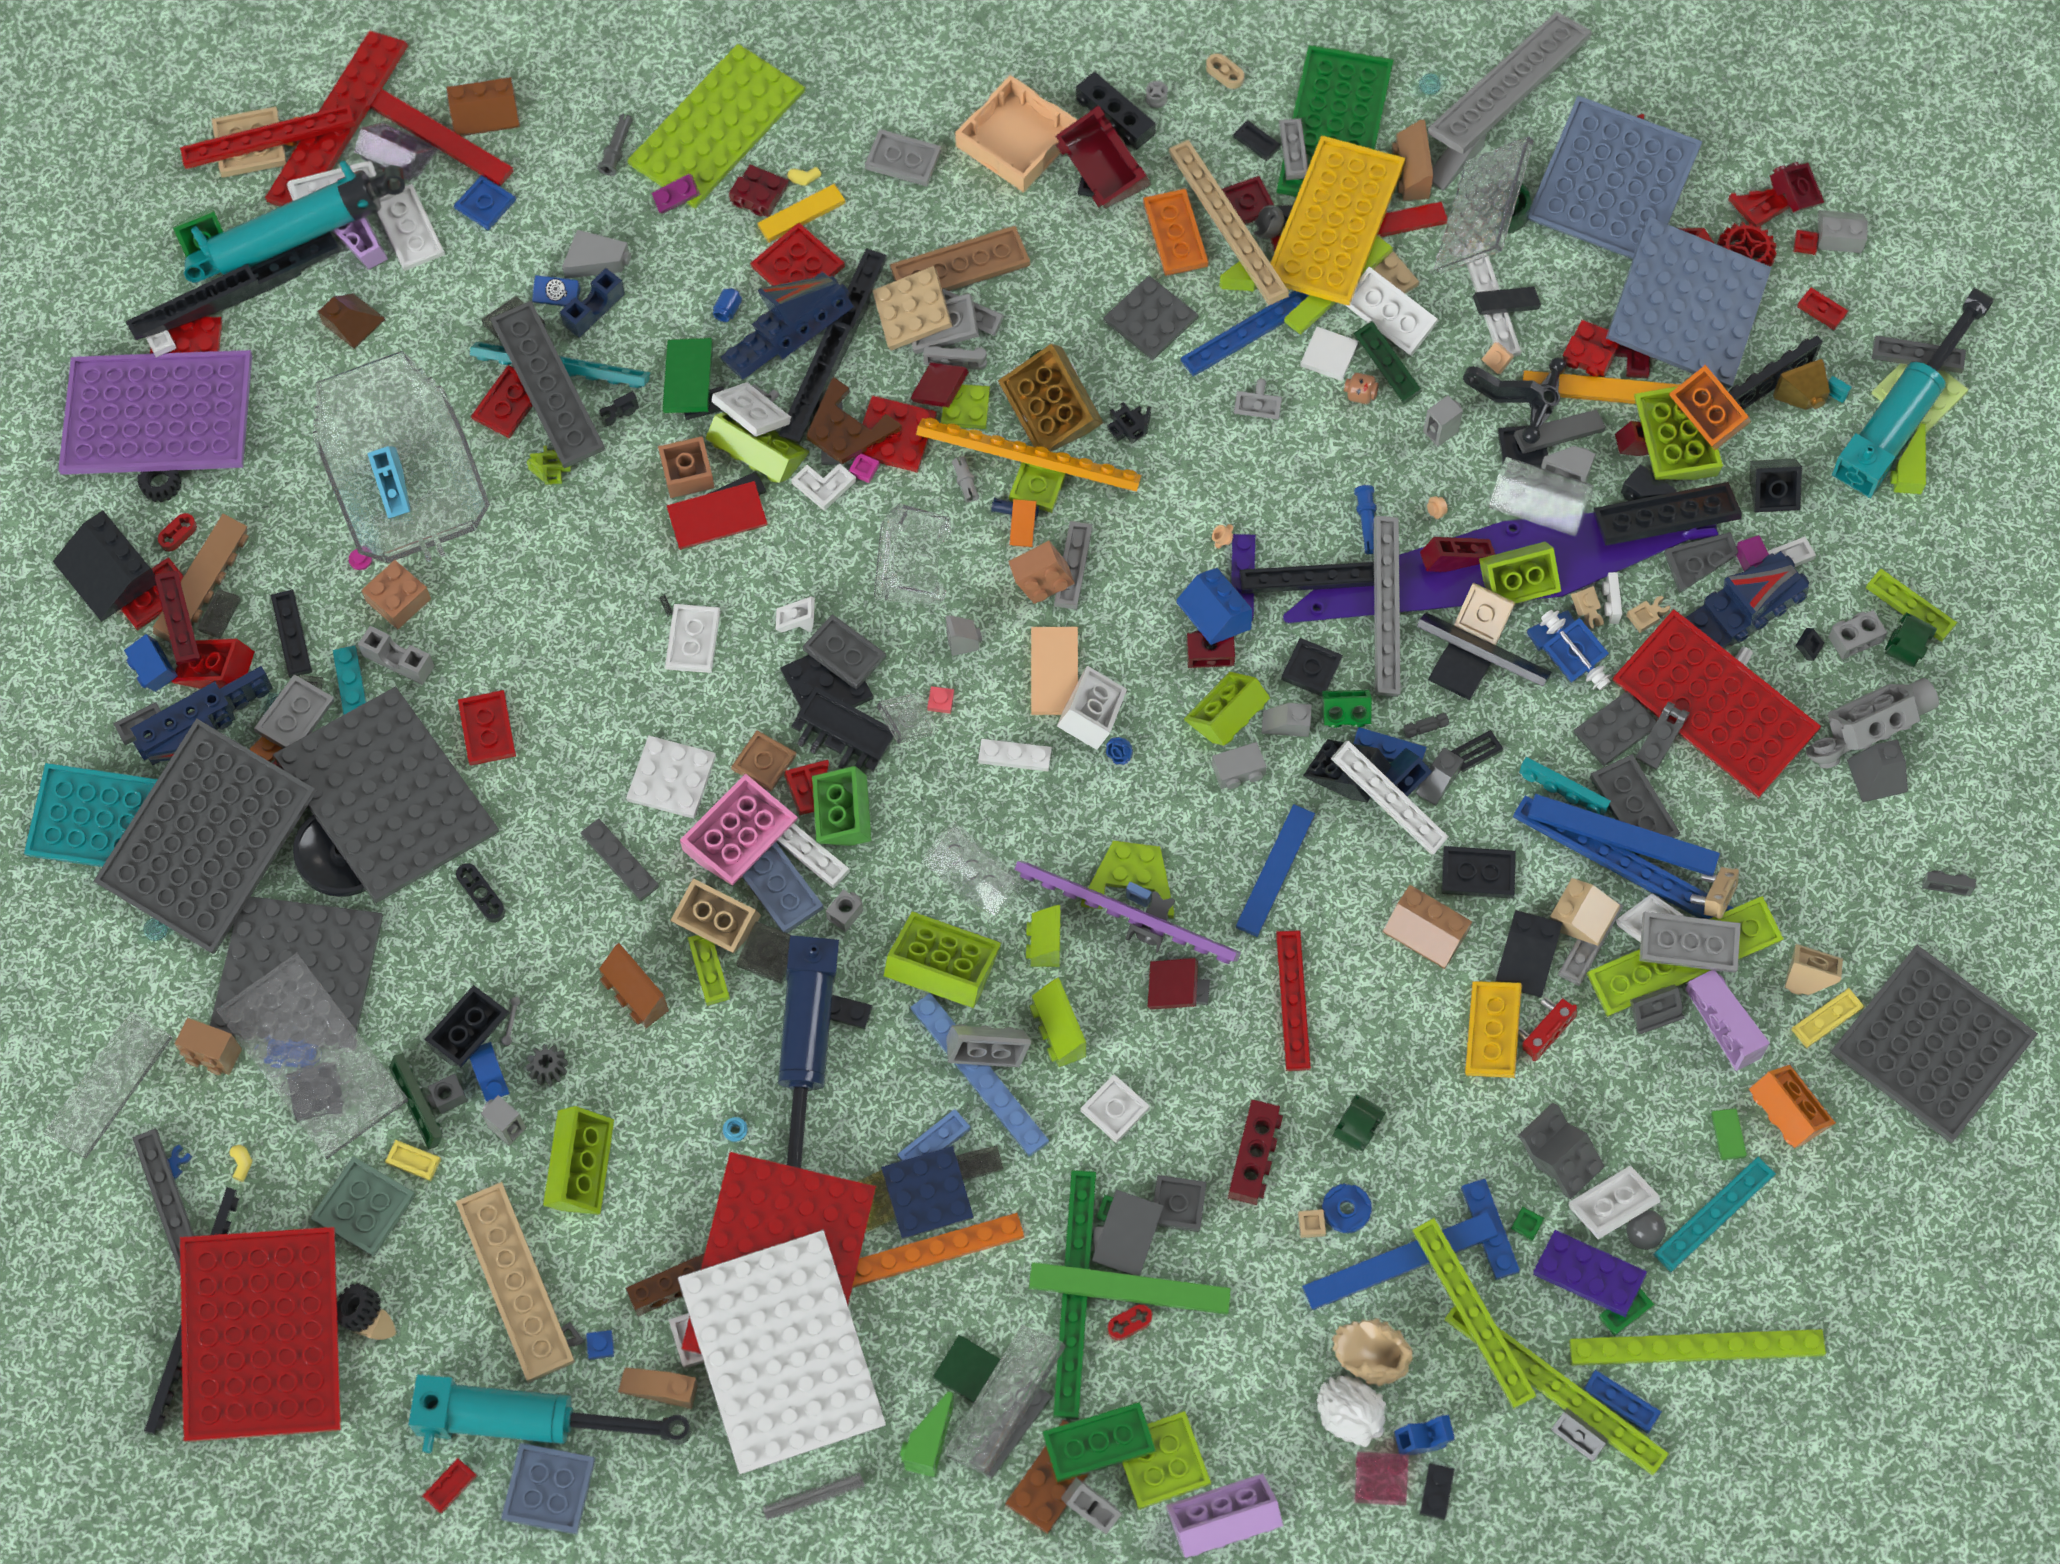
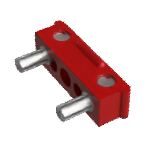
[1518,997,1577,1061]

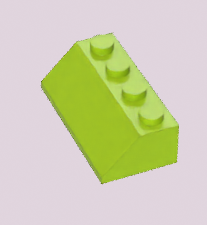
[705,412,810,483]
[543,1106,614,1215]

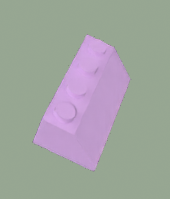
[1166,1474,1283,1558]

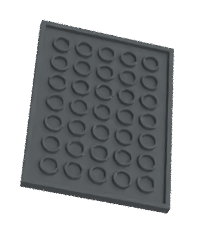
[273,686,499,903]
[93,718,317,954]

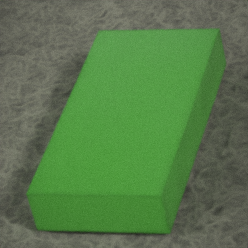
[1711,1108,1747,1161]

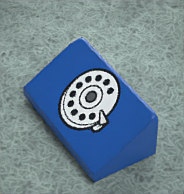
[532,275,581,306]

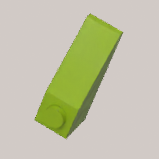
[1890,424,1926,494]

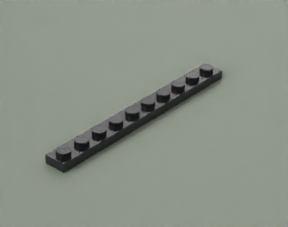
[144,1187,240,1436]

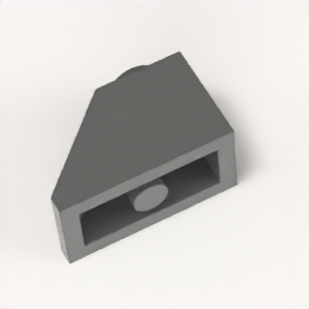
[1416,748,1464,806]

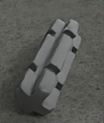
[1403,713,1449,738]

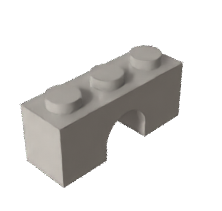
[358,626,434,685]

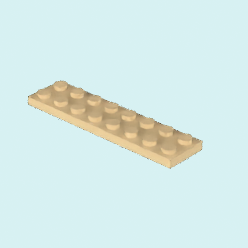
[456,1182,575,1383]

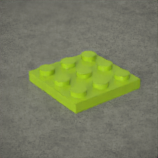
[1122,1411,1211,1510]

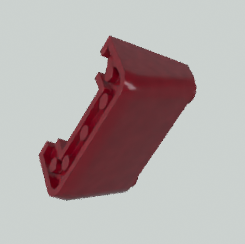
[1055,106,1151,209]

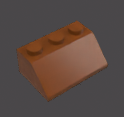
[446,77,520,136]
[599,943,669,1029]

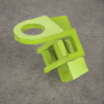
[526,445,571,485]

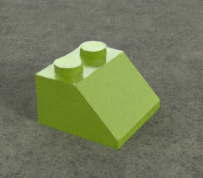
[1026,905,1061,967]

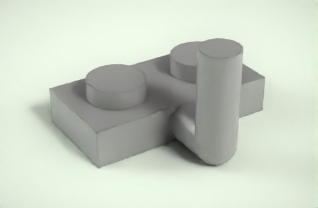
[1234,378,1282,420]

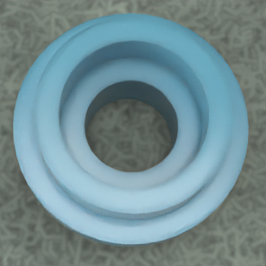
[723,1117,748,1142]

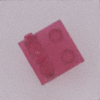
[1355,1452,1409,1506]

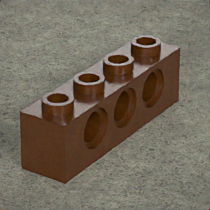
[626,1253,705,1317]

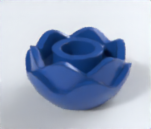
[1106,737,1133,765]

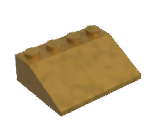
[998,343,1104,451]

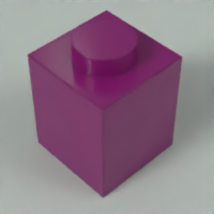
[1736,535,1769,572]

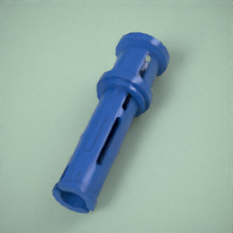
[1354,485,1377,554]

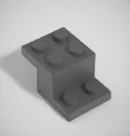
[1518,1102,1605,1199]

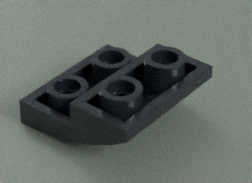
[1428,642,1492,700]

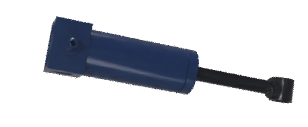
[778,935,839,1168]

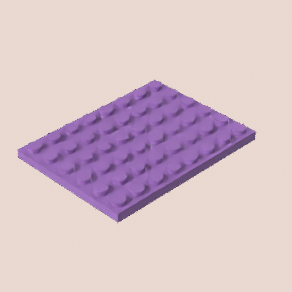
[58,350,252,475]

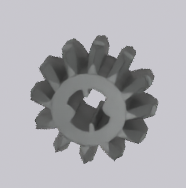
[526,1044,568,1087]

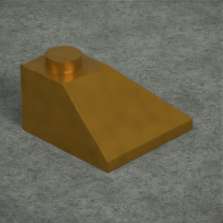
[1773,359,1830,410]

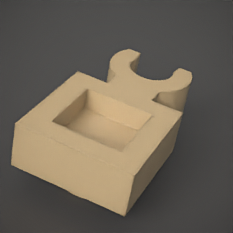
[1571,586,1604,630]
[1626,596,1671,633]

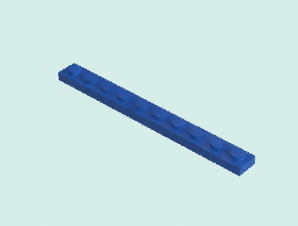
[1513,795,1733,919]

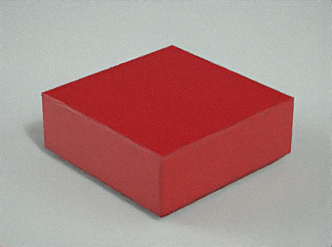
[1793,230,1819,255]

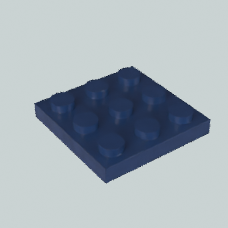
[881,1146,974,1240]

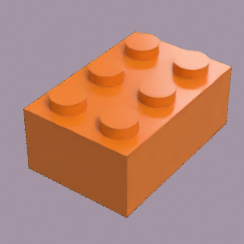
[1669,365,1752,451]

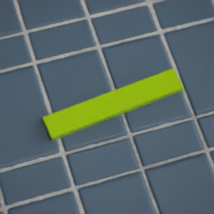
[1284,235,1393,335]

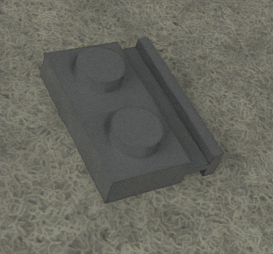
[1630,984,1685,1034]

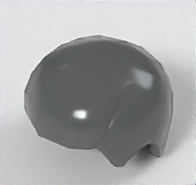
[1254,205,1284,239]
[1626,1209,1666,1250]

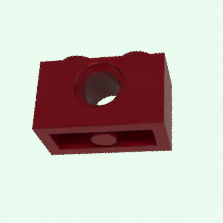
[1186,631,1235,668]

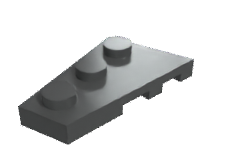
[1664,532,1738,594]

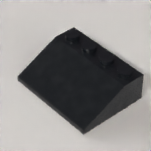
[53,510,156,622]

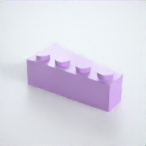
[333,217,388,270]
[1685,970,1770,1071]

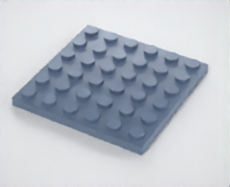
[1528,96,1702,259]
[1606,217,1772,389]

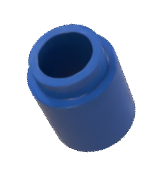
[713,288,742,322]

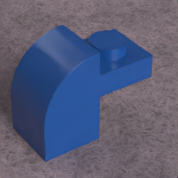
[470,1042,510,1103]
[1394,1415,1455,1456]

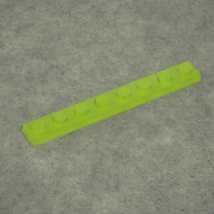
[1412,1218,1536,1409]

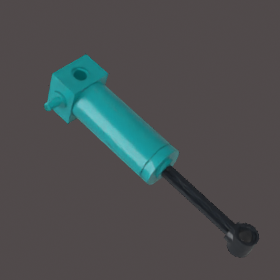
[1832,287,1994,499]
[408,1374,691,1453]

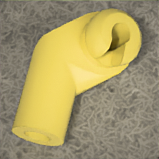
[229,1145,252,1182]

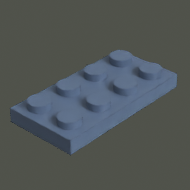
[742,842,824,935]

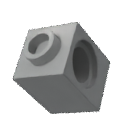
[826,889,863,932]

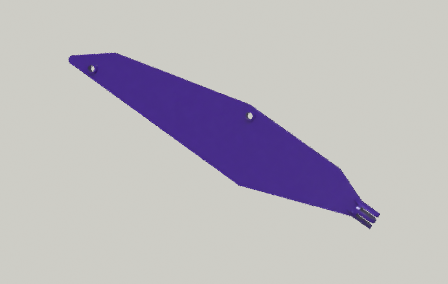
[1283,513,1718,623]

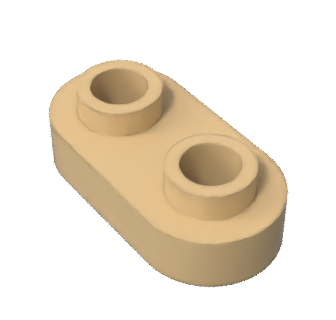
[1206,54,1244,89]

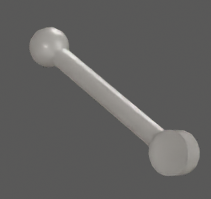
[502,997,520,1046]

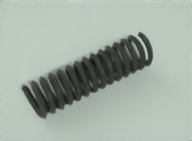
[659,594,673,617]

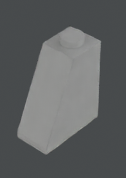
[562,230,631,278]

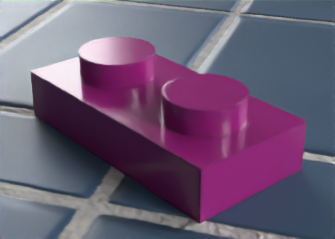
[651,174,700,214]

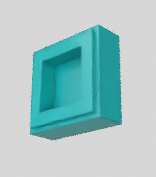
[1828,375,1852,403]

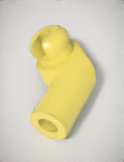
[787,167,821,186]

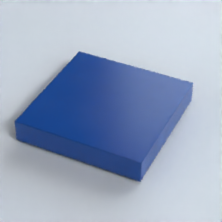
[454,175,516,231]

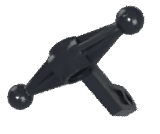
[1463,357,1567,444]

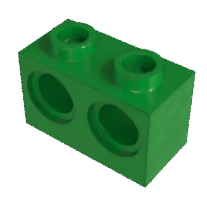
[1322,690,1372,728]

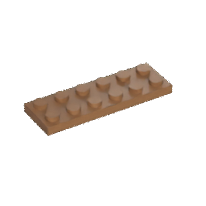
[890,226,1030,291]

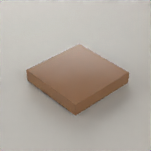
[731,730,797,792]

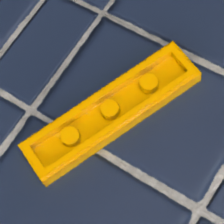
[758,184,845,243]

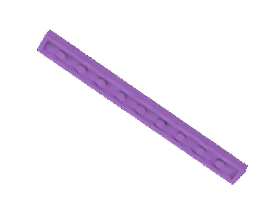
[1014,861,1241,964]

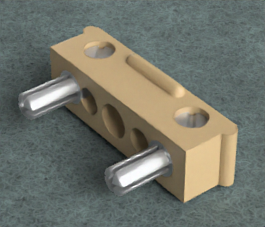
[1690,867,1739,919]

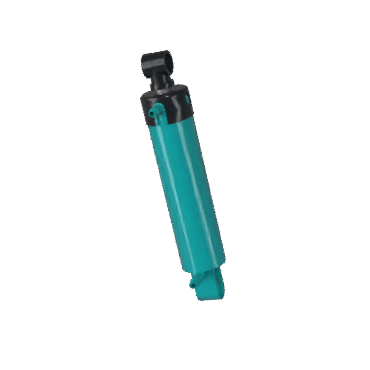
[184,160,405,283]

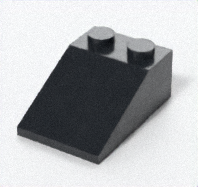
[1495,910,1562,998]

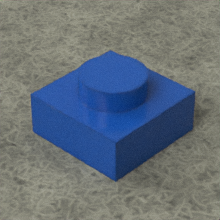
[586,1330,614,1360]

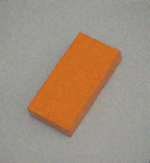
[1009,499,1037,547]

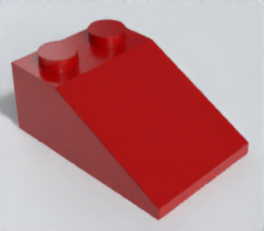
[172,639,255,689]

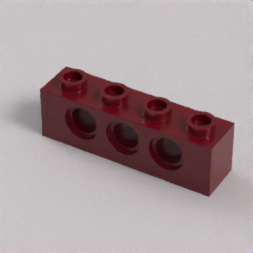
[1228,1099,1283,1205]

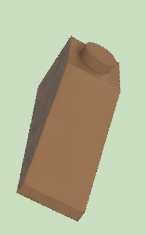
[618,1367,698,1409]

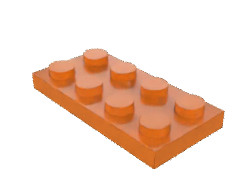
[1143,189,1208,276]

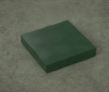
[933,1334,1002,1405]

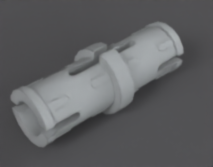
[952,456,979,503]

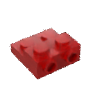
[1562,320,1621,378]

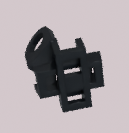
[1107,402,1151,444]

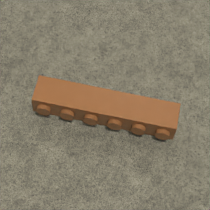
[153,514,249,643]

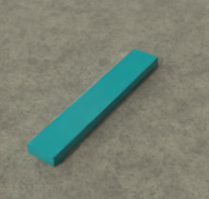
[1653,1156,1776,1272]

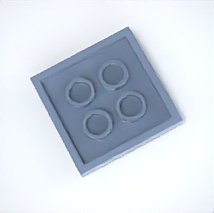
[501,1443,596,1535]

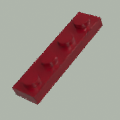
[154,571,200,665]

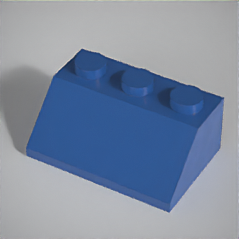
[1176,568,1252,645]

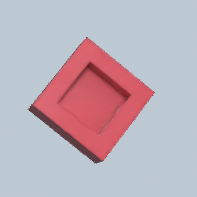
[927,686,954,714]

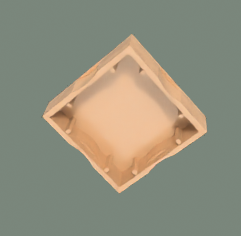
[955,75,1077,192]

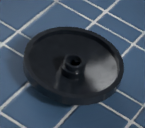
[293,815,366,897]

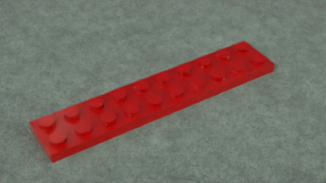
[265,30,408,207]

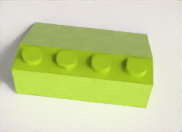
[1634,386,1723,480]
[883,911,1002,1008]

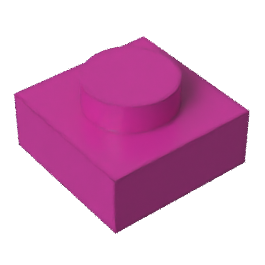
[849,454,880,483]

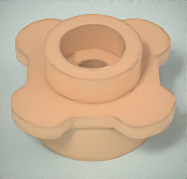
[1212,524,1234,549]

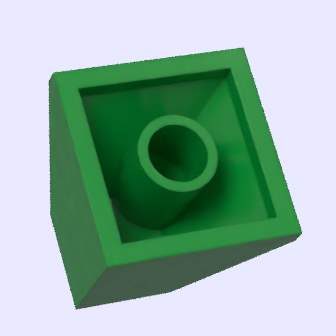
[173,207,223,269]

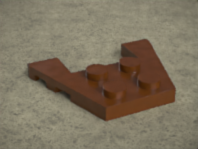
[807,377,902,464]

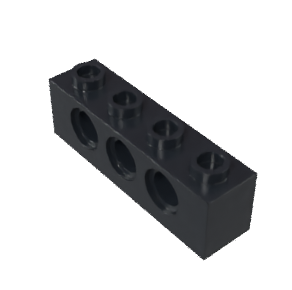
[1076,71,1156,150]

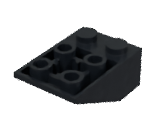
[1303,739,1391,803]

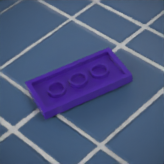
[1533,1230,1647,1317]

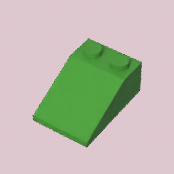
[900,1391,955,1478]

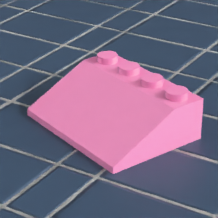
[680,774,798,886]

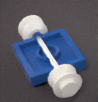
[1540,610,1611,690]

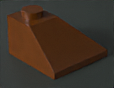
[318,293,386,349]

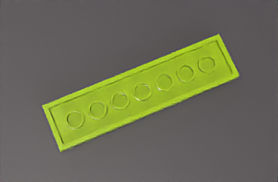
[1586,896,1784,1017]

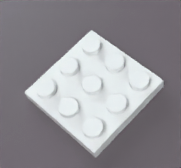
[626,735,716,819]

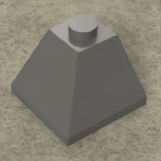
[1847,739,1908,803]

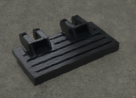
[791,686,897,772]

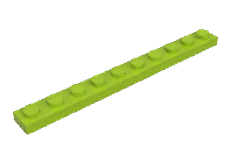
[1444,1306,1669,1476]
[1569,1329,1826,1366]

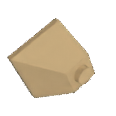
[1785,944,1843,995]

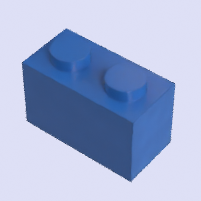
[124,634,178,692]

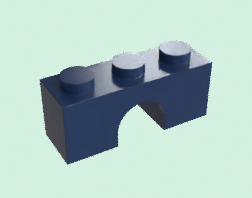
[560,268,625,338]

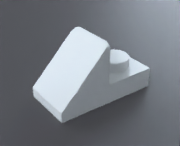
[776,596,815,632]

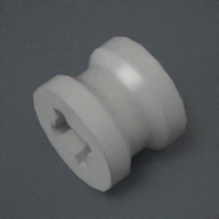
[1146,81,1168,108]

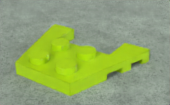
[1081,841,1174,919]

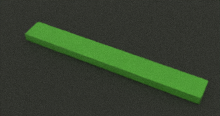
[1028,1262,1231,1314]

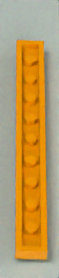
[916,418,1142,492]

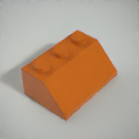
[1749,1065,1835,1148]

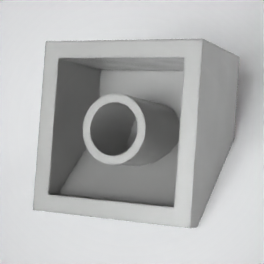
[1817,210,1867,253]
[1538,446,1596,497]

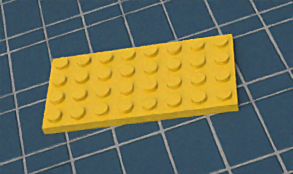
[1270,136,1405,306]

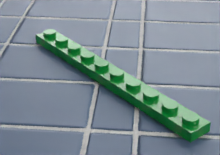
[1053,1170,1096,1420]

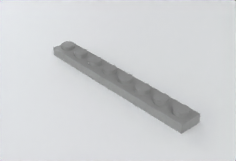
[1374,516,1400,697]

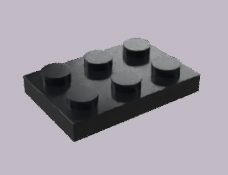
[1441,846,1516,899]

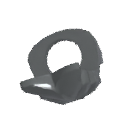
[1125,891,1175,953]

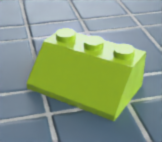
[1479,542,1561,603]
[1184,672,1270,746]
[1029,977,1086,1067]

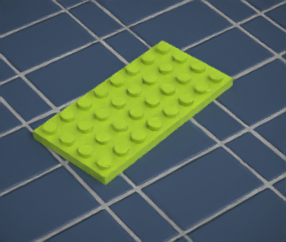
[627,43,805,209]

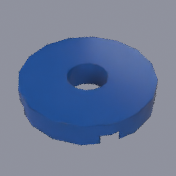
[1322,1184,1372,1233]

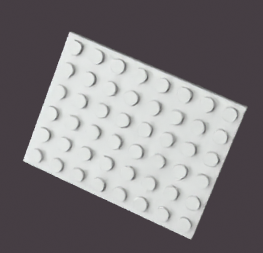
[678,1230,886,1475]

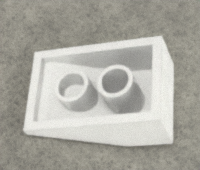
[1057,666,1127,750]

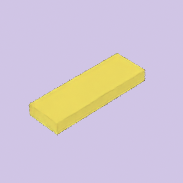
[1791,988,1865,1048]

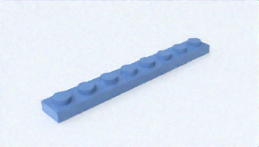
[911,993,1049,1157]

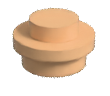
[1427,496,1448,519]

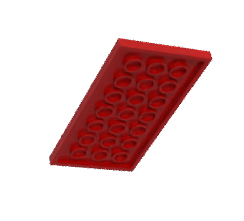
[1612,609,1821,799]

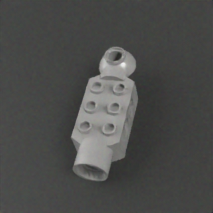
[1806,678,1939,768]

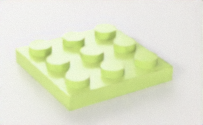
[1871,364,1969,433]

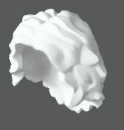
[1317,1375,1386,1447]

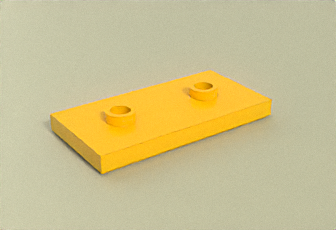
[1465,981,1522,1078]

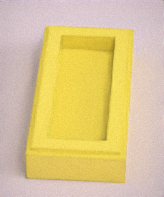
[385,1140,441,1181]

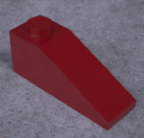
[1615,421,1649,456]
[1420,537,1496,572]

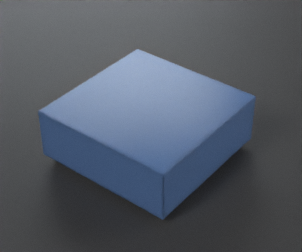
[1126,882,1152,907]

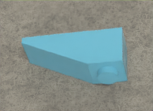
[367,446,411,519]

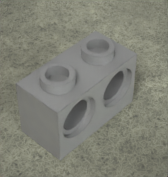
[1829,610,1887,660]
[1061,1477,1122,1535]

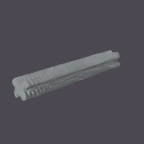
[763,1473,864,1521]

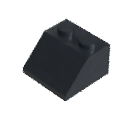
[1749,458,1802,513]

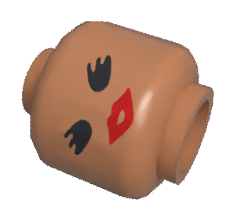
[1344,373,1379,404]

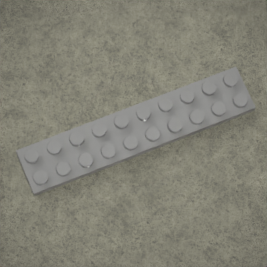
[1427,11,1592,154]

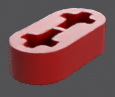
[157,513,197,552]
[1107,1305,1152,1341]

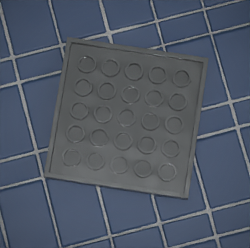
[210,897,383,1051]
[1830,945,2038,1144]

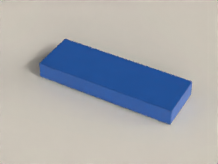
[1583,1370,1661,1434]

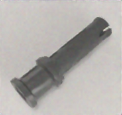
[597,114,633,176]

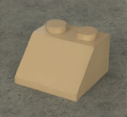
[1550,878,1620,946]

